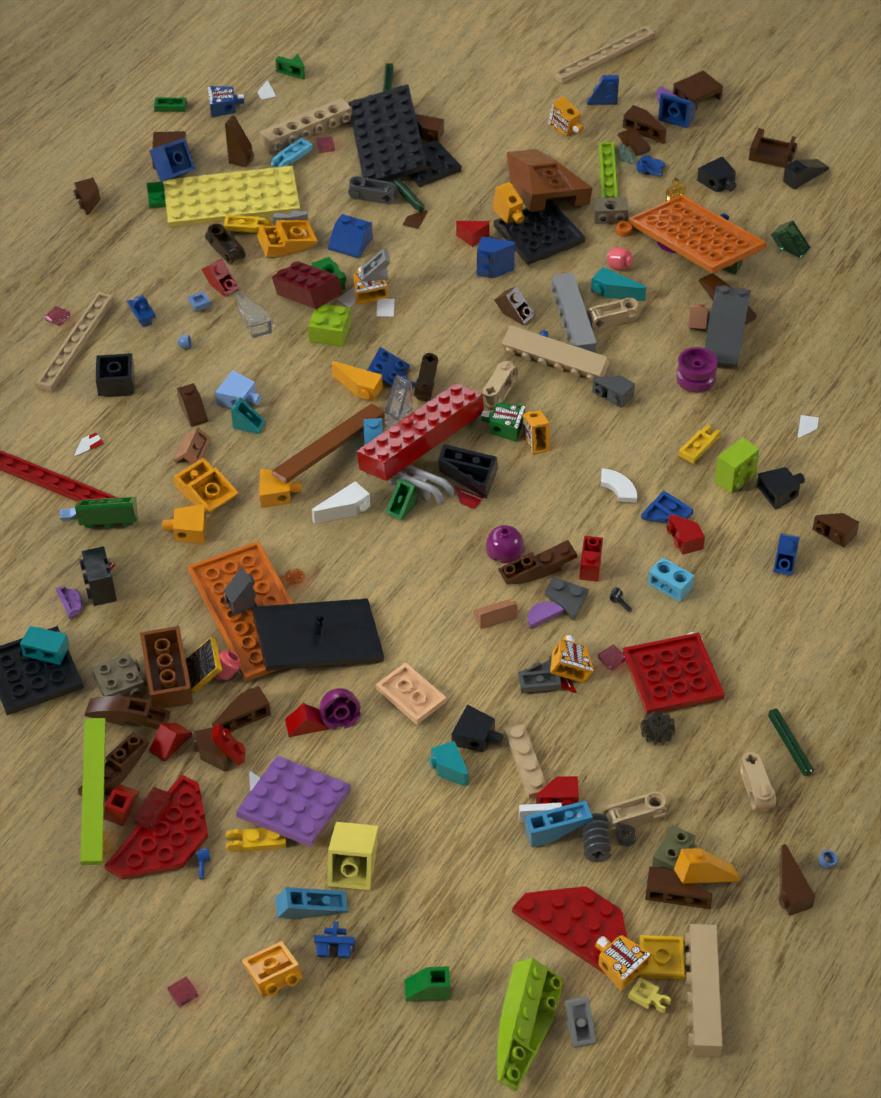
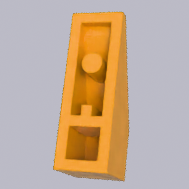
[332,361,383,402]
[674,848,741,884]

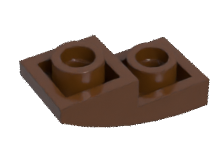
[617,129,651,156]

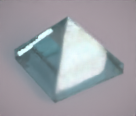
[618,143,633,164]

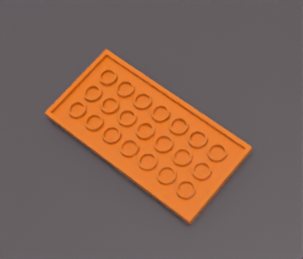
[629,194,767,274]
[187,541,293,682]

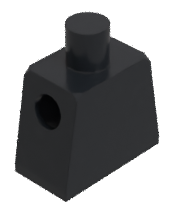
[697,156,737,192]
[756,467,805,510]
[451,705,503,752]

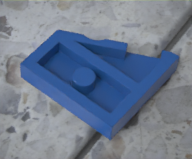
[587,75,619,105]
[641,491,694,524]

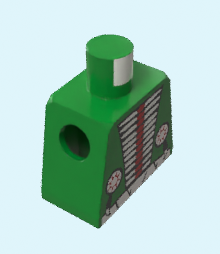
[481,403,526,442]

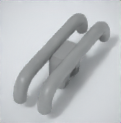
[388,465,454,505]

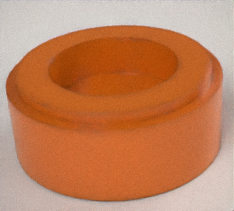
[616,221,633,237]

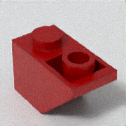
[201,258,239,297]
[666,514,705,555]
[579,536,603,582]
[536,776,579,806]
[104,784,140,826]

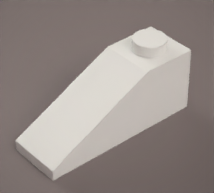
[312,481,370,524]

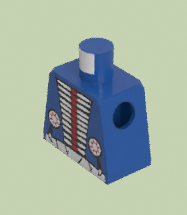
[208,86,245,117]

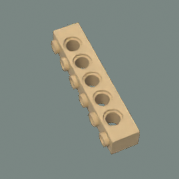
[259,98,352,154]

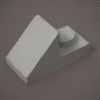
[360,248,390,282]
[565,996,596,1047]

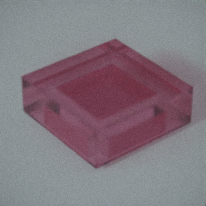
[316,137,335,153]
[45,306,70,326]
[598,644,625,670]
[167,976,199,1008]

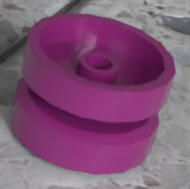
[676,347,718,392]

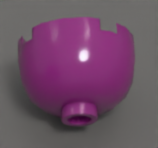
[486,525,524,563]
[319,688,361,730]

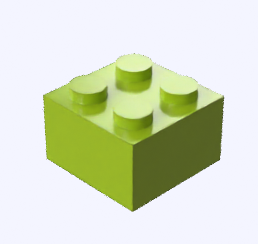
[308,304,351,347]
[714,437,759,493]

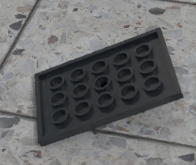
[252,598,384,671]

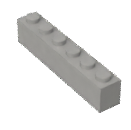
[550,272,597,353]

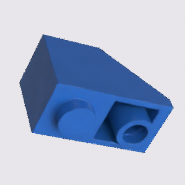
[773,533,800,575]

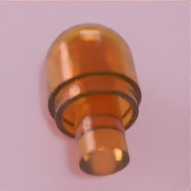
[279,568,305,585]

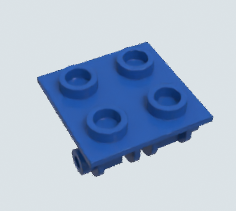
[367,347,410,389]

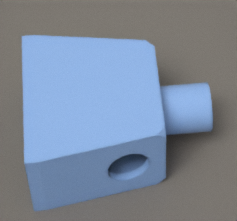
[215,370,262,408]

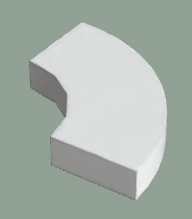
[601,468,637,503]

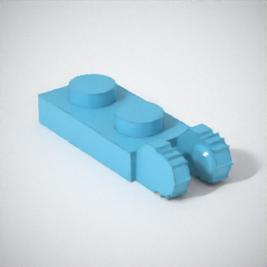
[271,138,313,167]

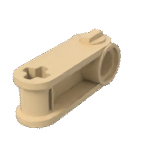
[587,298,639,330]
[483,361,519,409]
[740,752,776,813]
[603,791,668,832]

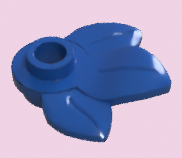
[636,156,666,176]

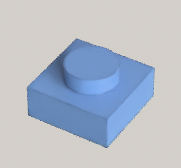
[188,291,211,312]

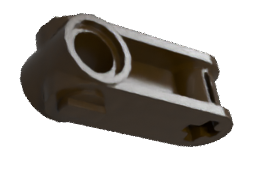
[205,223,246,265]
[413,353,438,401]

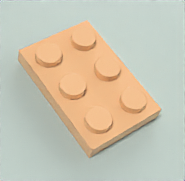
[376,662,447,725]

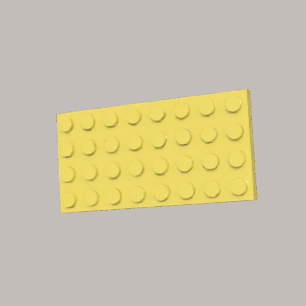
[163,166,300,227]

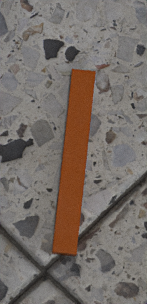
[272,403,385,484]

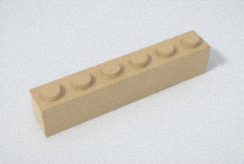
[502,325,610,382]
[684,924,722,1057]

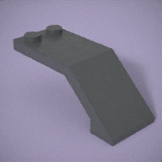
[705,285,751,368]

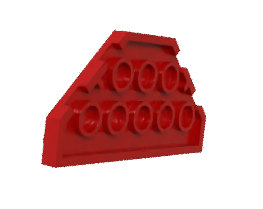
[104,774,208,880]
[512,886,627,975]

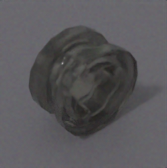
[617,825,636,847]

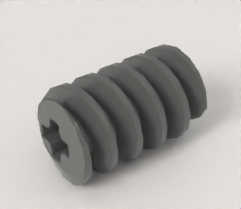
[582,813,611,862]

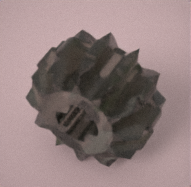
[640,711,675,746]

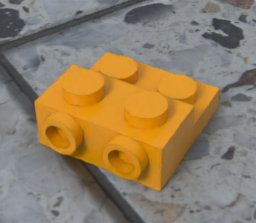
[242,941,303,998]

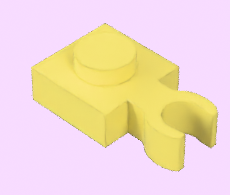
[628,977,671,1013]

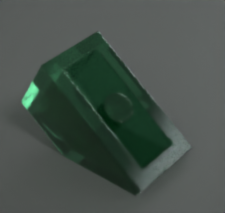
[771,220,811,258]

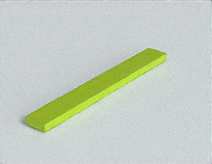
[80,718,106,866]

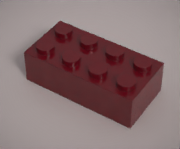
[271,261,343,309]

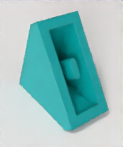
[231,397,266,434]

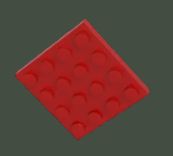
[622,632,725,715]

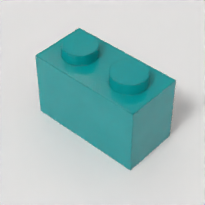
[20,626,69,665]

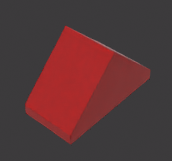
[456,221,490,247]
[285,703,329,737]
[149,722,192,762]

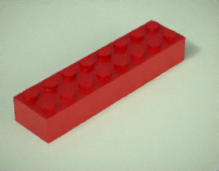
[357,383,484,481]

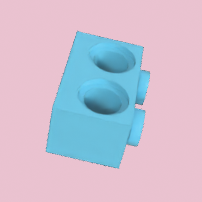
[648,557,694,602]

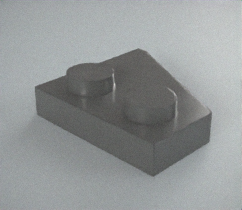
[545,577,589,621]
[518,655,561,693]

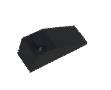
[783,159,829,190]

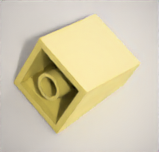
[327,822,378,890]

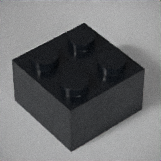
[96,353,135,396]

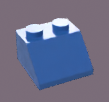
[658,93,696,129]
[149,138,196,181]
[328,214,373,258]
[477,237,515,278]

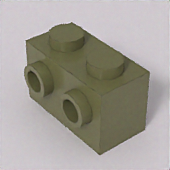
[652,825,697,871]

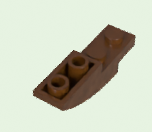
[498,540,577,585]
[84,696,171,730]
[78,732,149,796]

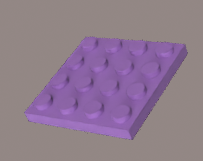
[236,755,351,848]

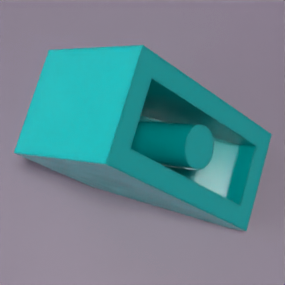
[429,741,469,786]

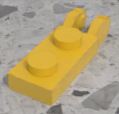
[223,215,272,233]
[678,424,721,464]
[225,828,286,852]

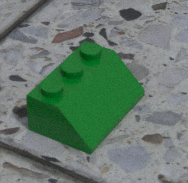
[75,496,138,528]

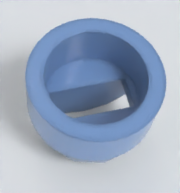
[178,334,192,349]
[819,850,838,869]

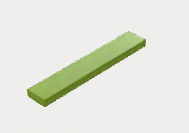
[598,142,618,198]

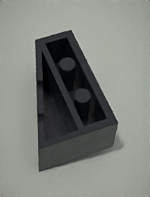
[438,444,498,499]
[79,546,117,606]

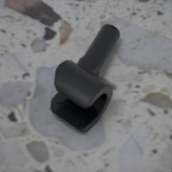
[610,587,632,612]

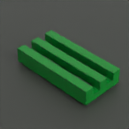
[154,97,187,112]

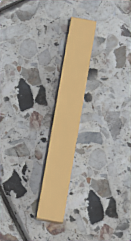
[552,26,655,84]
[35,292,114,392]

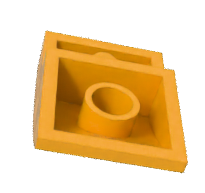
[257,220,317,258]
[173,457,239,513]

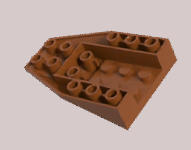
[506,149,593,212]

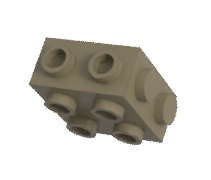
[92,653,147,698]

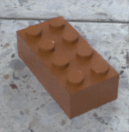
[140,626,193,709]

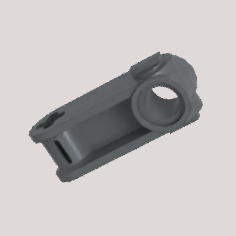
[348,176,398,204]

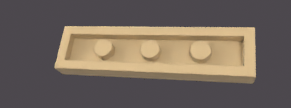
[504,724,547,799]

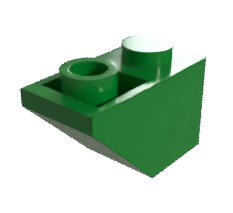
[405,966,450,1002]

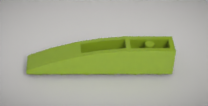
[497,957,564,1092]

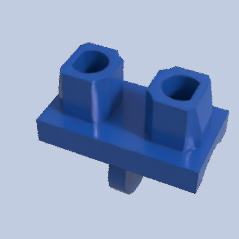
[127,295,156,327]
[314,922,356,959]

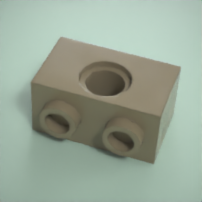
[593,197,629,224]

